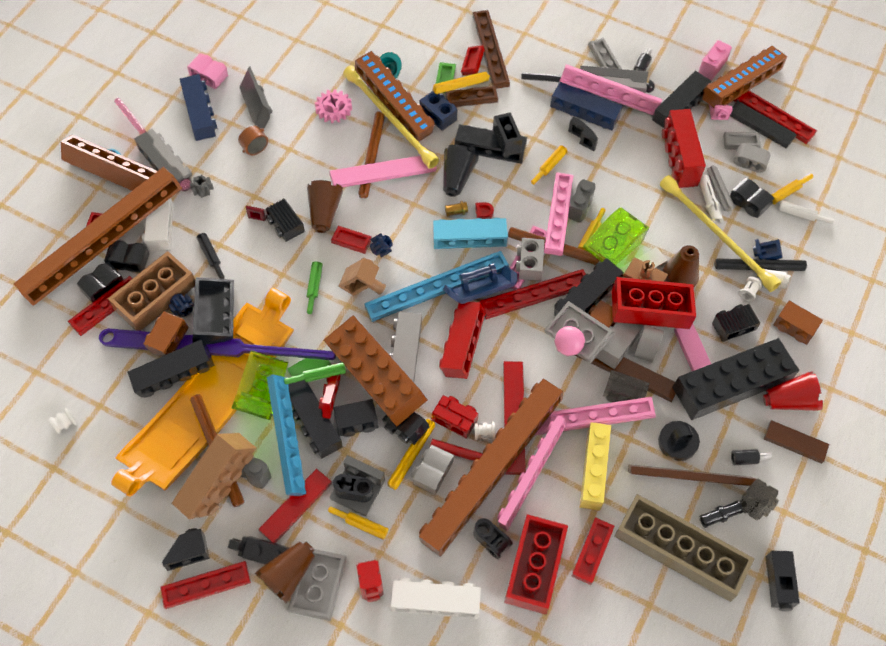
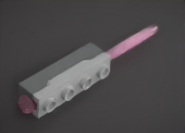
[114,98,193,193]

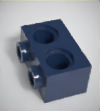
[419,91,458,131]

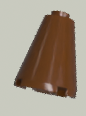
[307,180,343,233]
[662,245,699,287]
[255,541,315,604]

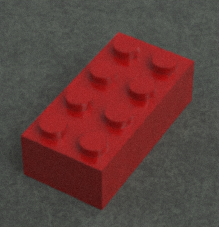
[662,109,706,188]
[612,277,696,329]
[504,514,568,615]

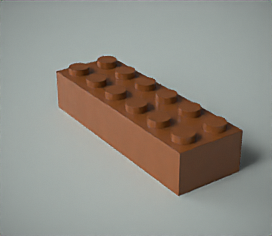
[323,315,428,426]

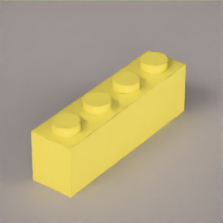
[579,422,611,511]

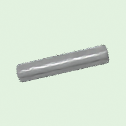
[707,165,734,212]

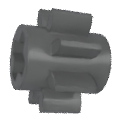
[190,175,214,198]

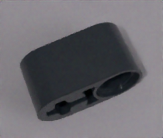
[333,474,374,503]

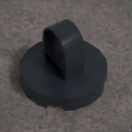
[658,421,700,461]

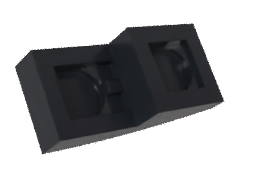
[568,116,598,151]

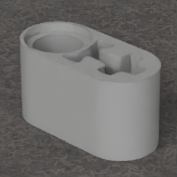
[733,143,771,173]
[634,325,664,362]

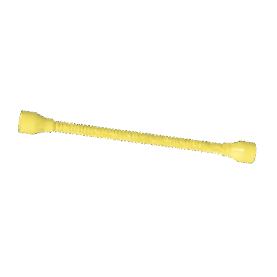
[343,66,439,169]
[660,175,781,292]

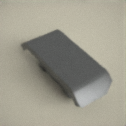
[239,66,272,129]

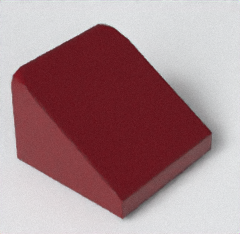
[245,205,267,221]

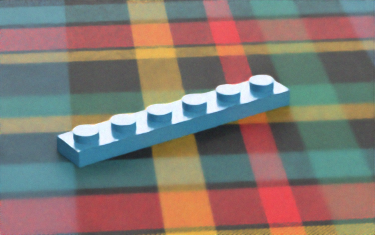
[267,375,306,496]

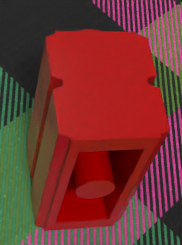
[431,395,479,439]
[356,560,384,602]

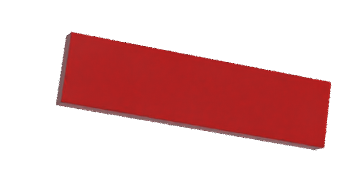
[68,276,133,336]
[258,468,332,543]
[160,561,251,609]

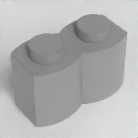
[411,445,454,495]

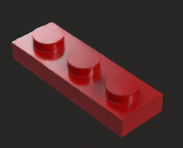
[319,363,341,419]
[571,517,615,585]

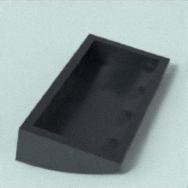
[192,277,234,344]

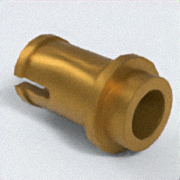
[445,201,468,217]

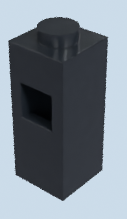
[765,550,800,611]

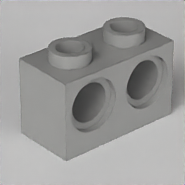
[516,238,544,281]

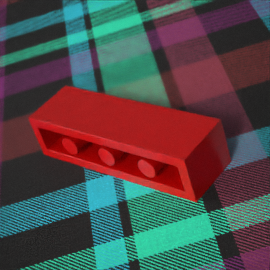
[439,302,486,379]

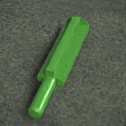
[307,261,323,314]
[284,362,346,384]

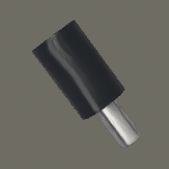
[633,48,652,71]
[731,449,772,466]

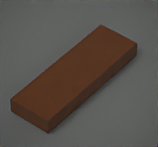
[446,86,498,107]
[764,420,830,464]

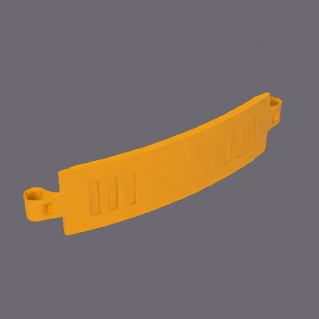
[111,288,294,497]

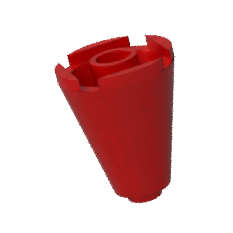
[763,371,823,411]

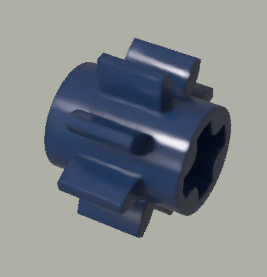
[370,233,393,258]
[168,293,194,317]

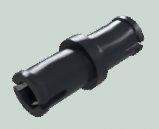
[699,500,743,528]

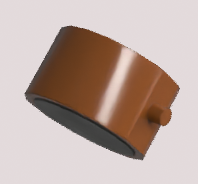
[238,125,269,156]

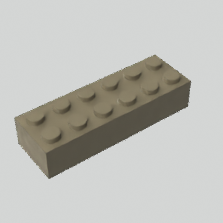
[614,494,755,602]

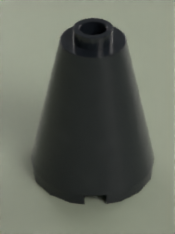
[443,145,479,197]

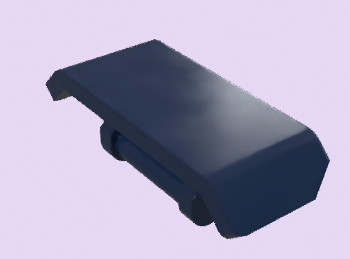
[443,263,517,304]

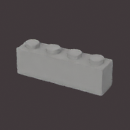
[389,312,422,382]
[596,322,645,369]

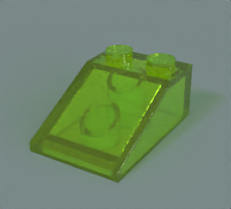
[583,207,649,265]
[232,350,289,420]

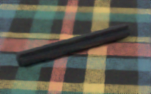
[714,258,807,271]

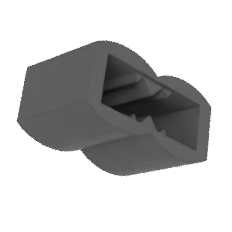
[568,179,596,223]
[240,458,272,489]

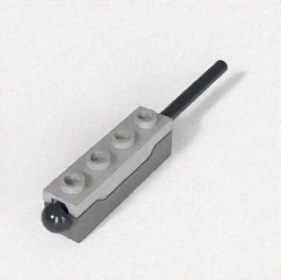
[521,65,655,94]

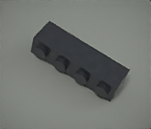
[652,70,712,128]
[455,124,527,164]
[554,258,624,316]
[127,340,215,398]
[288,380,343,459]

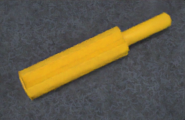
[531,145,568,185]
[771,174,814,204]
[578,208,606,251]
[328,506,389,540]

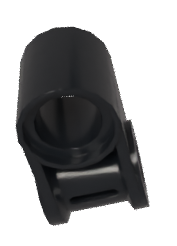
[473,518,513,559]

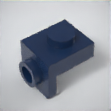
[753,238,783,260]

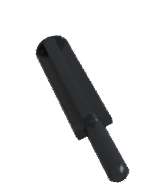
[196,233,225,279]

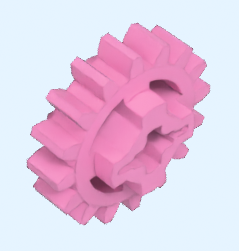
[315,89,352,123]

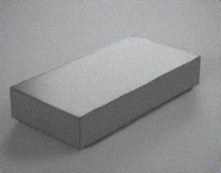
[723,132,761,150]

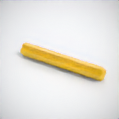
[432,72,490,94]
[387,419,435,490]

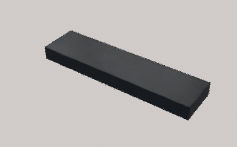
[730,101,797,149]

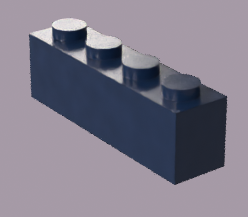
[179,74,218,141]
[550,82,623,131]

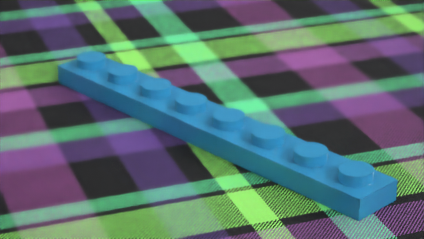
[364,251,509,322]

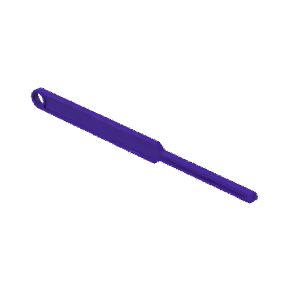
[99,328,336,360]

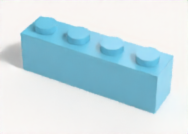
[433,218,508,249]

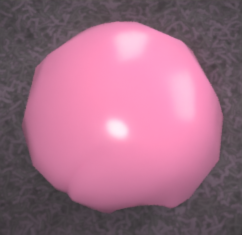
[554,326,585,356]

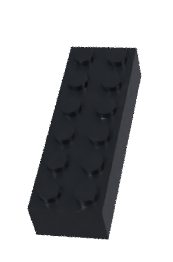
[672,338,800,420]

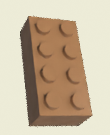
[108,251,195,331]
[171,433,256,519]

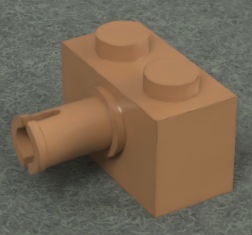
[623,257,668,282]
[338,258,386,296]

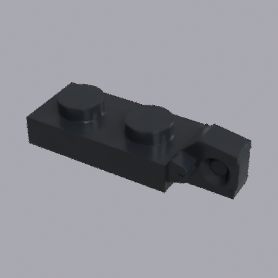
[228,536,290,565]

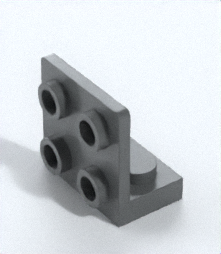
[330,455,385,516]

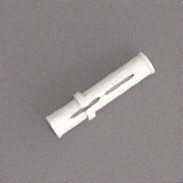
[699,175,723,224]

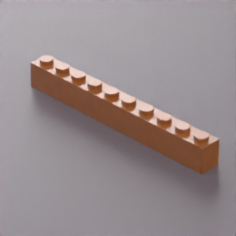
[13,166,182,306]
[419,378,563,557]

